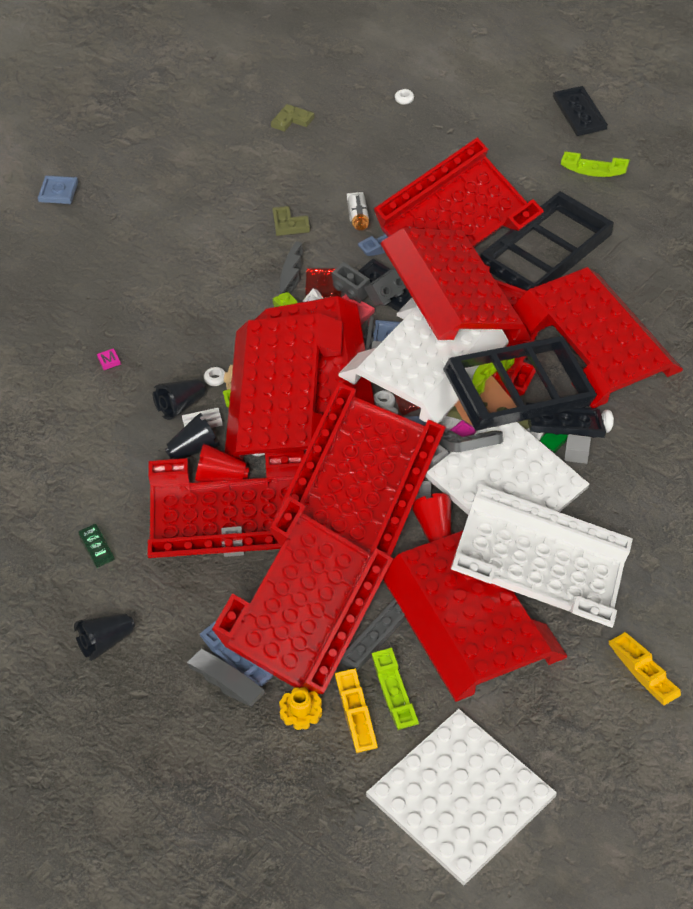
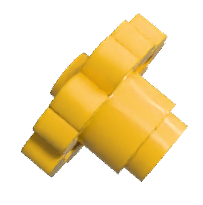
[279,687,322,730]

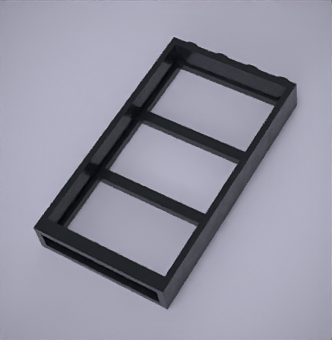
[480,191,614,291]
[443,336,597,431]

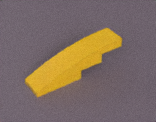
[609,632,681,705]
[335,668,378,753]

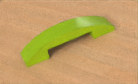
[561,152,630,177]
[472,358,515,396]
[372,648,419,730]

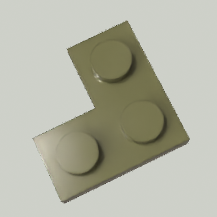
[271,104,314,132]
[272,206,310,236]

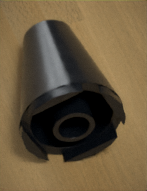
[153,379,206,420]
[165,413,220,459]
[74,613,135,661]

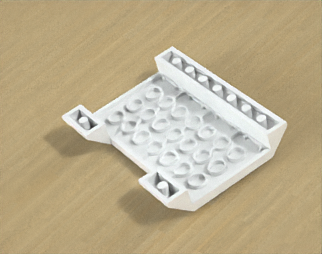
[338,298,509,424]
[451,484,633,628]

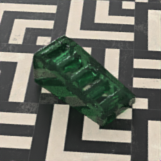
[78,524,115,568]

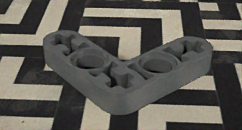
[439,430,503,452]

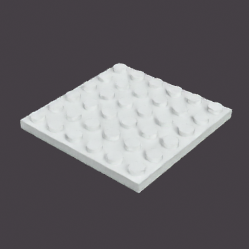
[425,422,589,515]
[366,709,557,885]

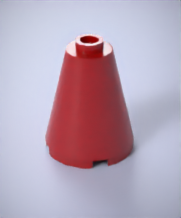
[195,444,249,482]
[412,493,451,543]

